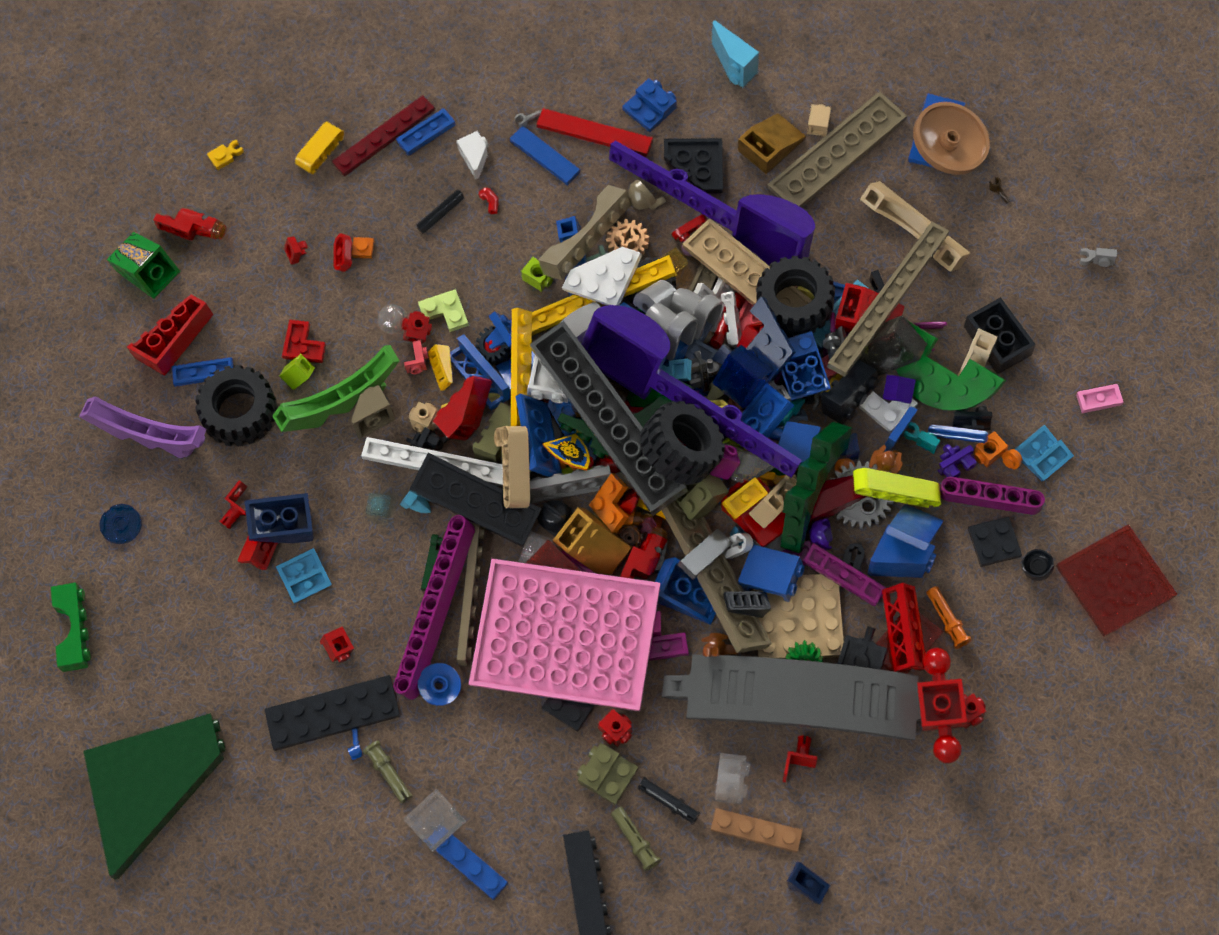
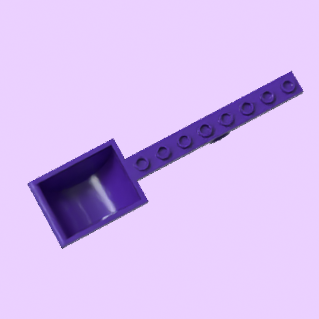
[609,140,815,266]
[581,305,802,478]

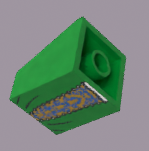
[107,232,180,299]

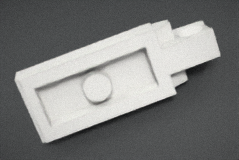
[721,291,742,350]

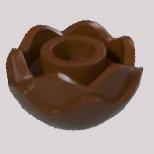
[617,525,642,551]

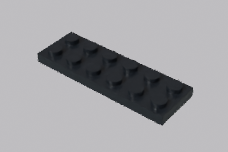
[409,452,541,547]
[264,675,400,751]

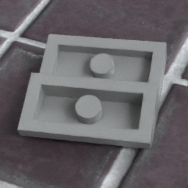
[560,302,601,343]

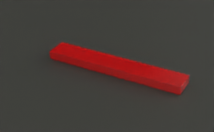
[537,108,653,157]

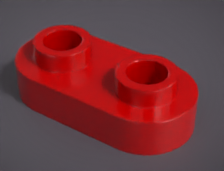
[671,214,708,242]
[333,233,352,272]

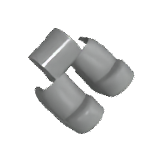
[633,280,724,361]

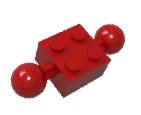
[917,648,967,764]

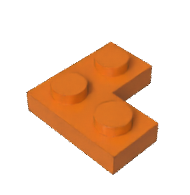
[589,473,628,533]

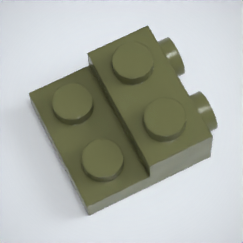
[577,743,639,805]

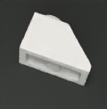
[457,131,489,180]

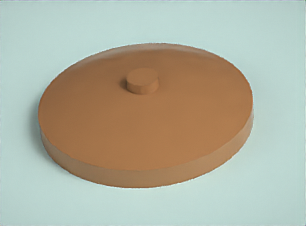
[913,102,990,175]

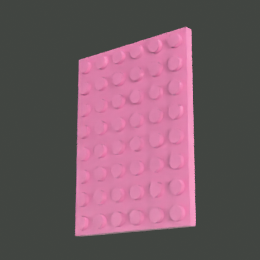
[469,559,661,711]

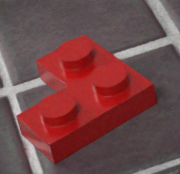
[282,320,326,363]

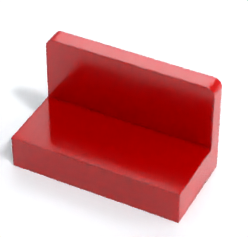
[238,535,278,570]

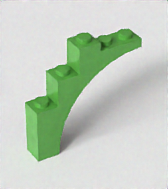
[273,345,399,432]

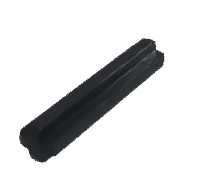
[416,190,464,233]

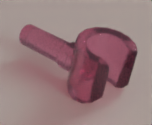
[639,517,657,534]

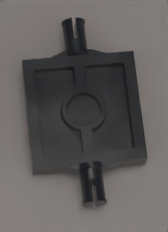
[837,626,889,670]

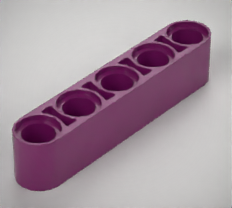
[940,477,1045,515]

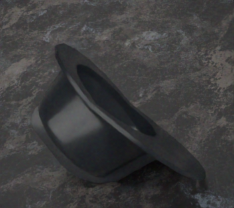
[537,500,575,537]

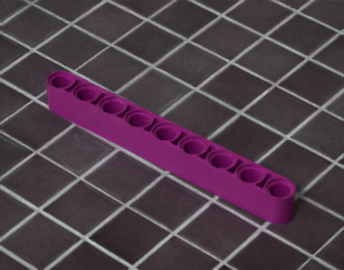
[394,515,475,700]

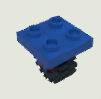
[475,311,512,365]

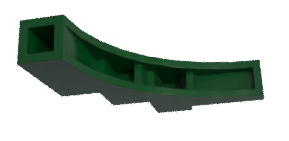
[557,379,693,460]
[780,422,852,553]

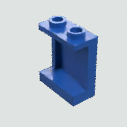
[738,544,804,602]

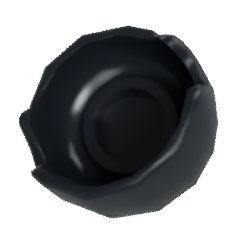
[1022,549,1054,581]

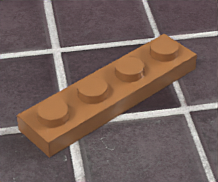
[711,808,802,853]

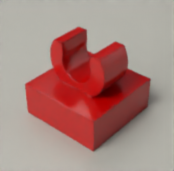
[284,236,308,265]

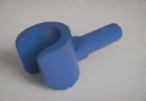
[348,728,362,760]

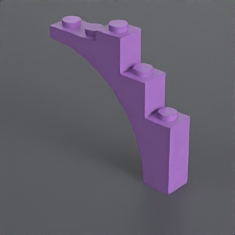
[79,396,207,458]

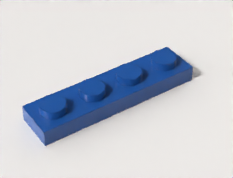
[427,825,508,900]

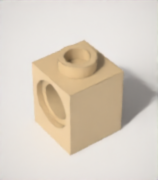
[807,104,831,136]

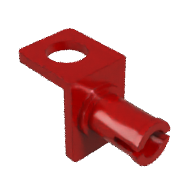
[219,480,247,529]
[783,735,817,783]

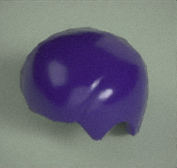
[809,518,833,551]

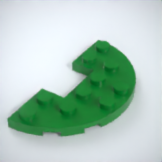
[894,318,1006,411]

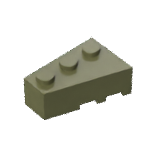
[472,402,511,464]

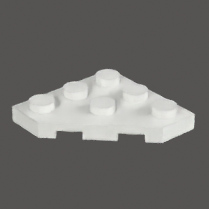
[562,247,642,305]

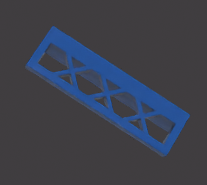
[450,334,511,411]

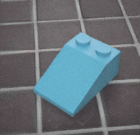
[712,20,759,88]

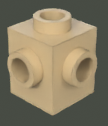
[409,402,438,433]

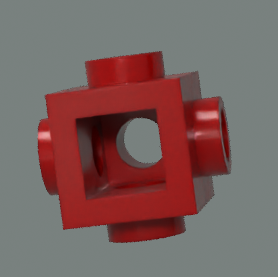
[401,311,432,344]
[964,693,986,729]
[598,709,632,747]

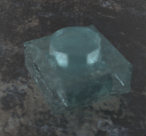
[366,493,390,517]

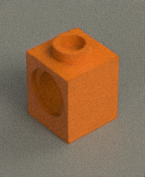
[973,431,1008,467]

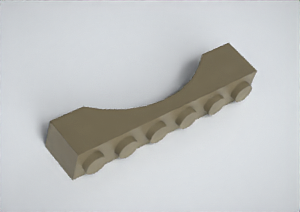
[538,185,631,280]

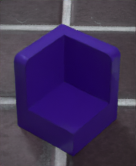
[883,375,916,404]

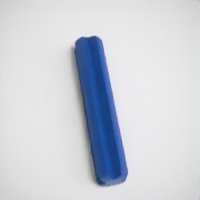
[928,424,988,443]

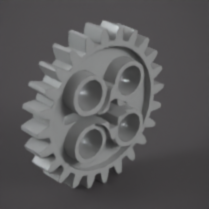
[830,461,894,529]

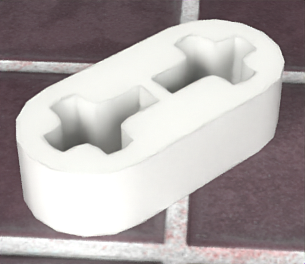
[724,533,753,559]

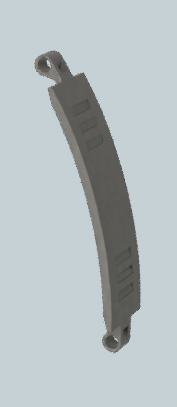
[661,655,921,741]

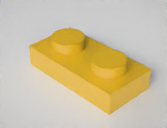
[722,477,768,520]

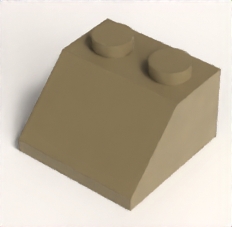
[351,385,395,439]

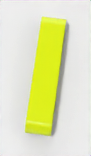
[853,468,941,508]

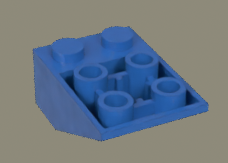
[780,331,831,401]

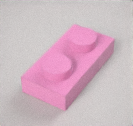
[1076,384,1123,413]

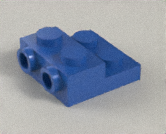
[622,78,677,132]

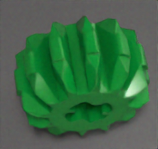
[785,640,823,662]

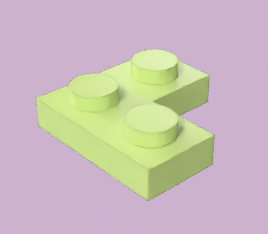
[418,289,469,332]

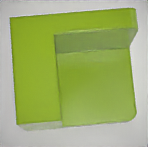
[279,354,315,390]

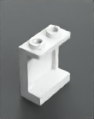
[527,355,568,403]

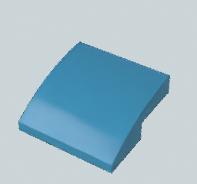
[1014,425,1074,482]
[276,548,332,604]

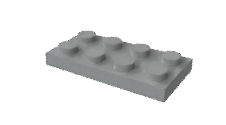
[530,465,611,504]

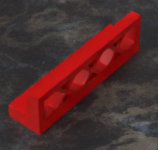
[882,583,925,673]

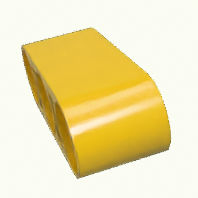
[295,122,344,174]

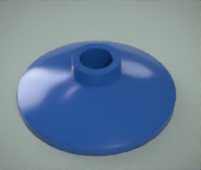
[418,663,461,706]

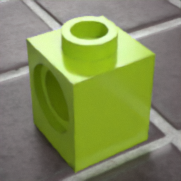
[521,257,554,292]

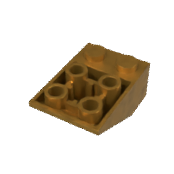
[738,113,806,174]
[552,507,632,576]

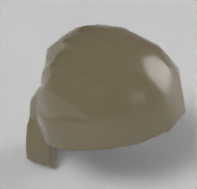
[628,179,666,210]

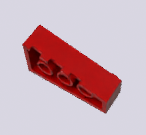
[127,294,214,376]

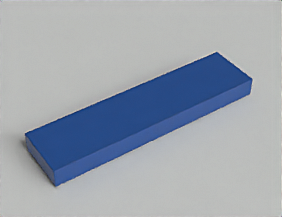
[510,126,580,185]

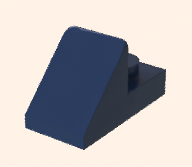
[787,861,830,905]

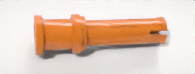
[926,586,972,649]

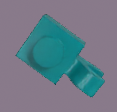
[903,422,940,454]

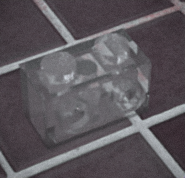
[715,753,750,804]

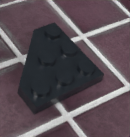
[664,138,723,193]

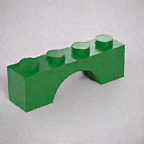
[51,582,91,672]

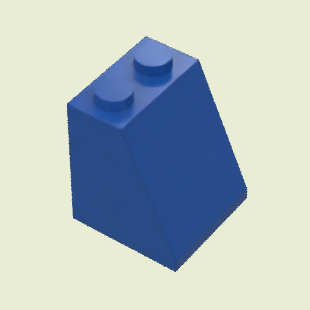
[867,524,937,578]

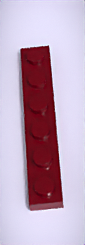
[332,95,435,177]

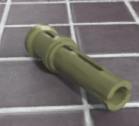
[363,741,413,804]
[611,807,661,871]

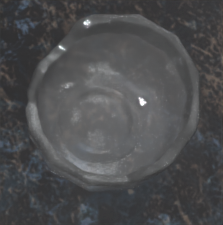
[377,304,408,335]

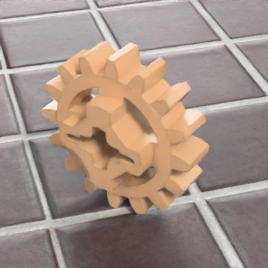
[606,219,649,255]

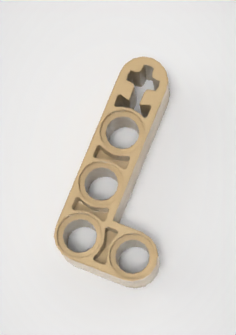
[494,426,530,508]

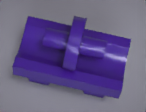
[937,444,977,478]

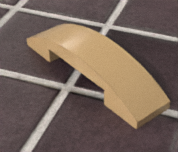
[958,328,998,376]

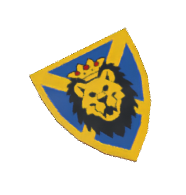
[542,433,590,471]

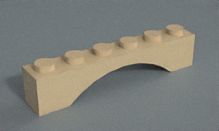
[860,181,970,272]

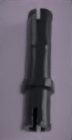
[637,777,700,825]

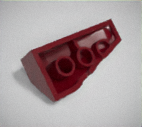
[807,475,867,530]

